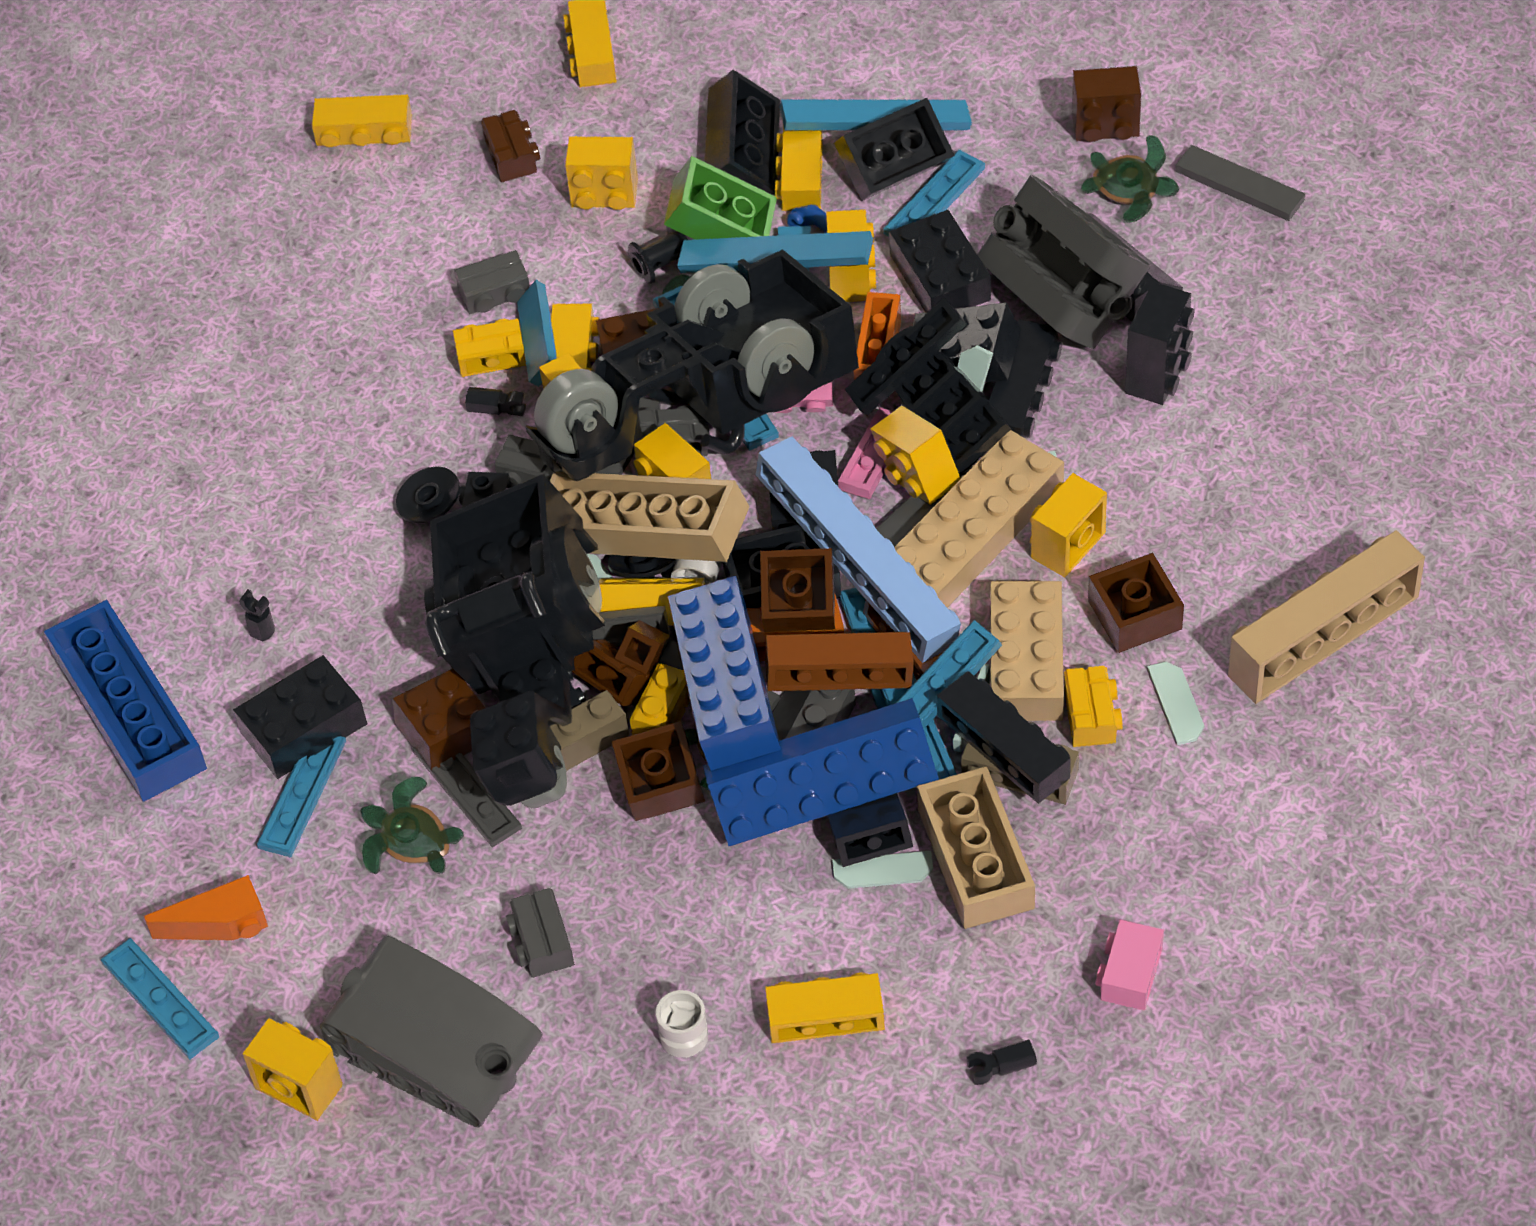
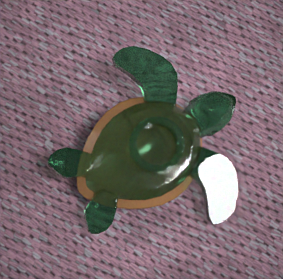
[1081,135,1180,223]
[360,776,464,874]

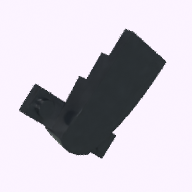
[845,298,1012,475]

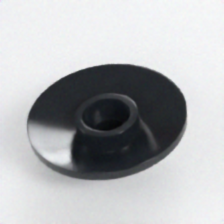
[396,466,460,523]
[608,555,676,578]

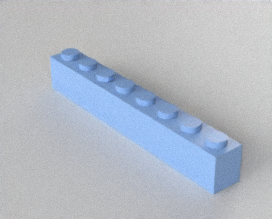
[755,436,961,663]

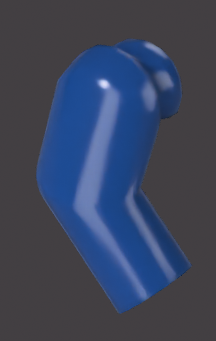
[787,204,827,233]

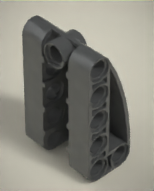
[977,175,1151,349]
[320,936,543,1128]

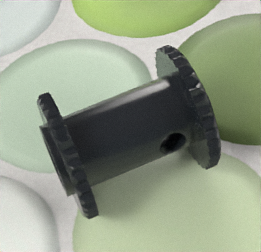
[628,226,688,284]

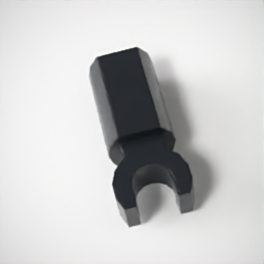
[465,387,526,416]
[239,589,275,642]
[967,1039,1037,1085]

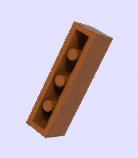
[765,632,914,691]

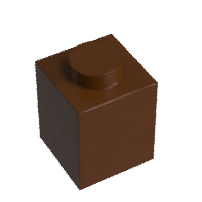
[615,620,671,675]

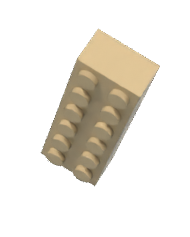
[894,430,1064,608]
[550,471,750,562]
[1228,530,1425,704]

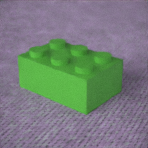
[664,156,777,240]

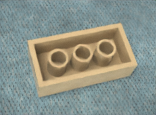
[991,581,1064,721]
[917,766,1035,929]

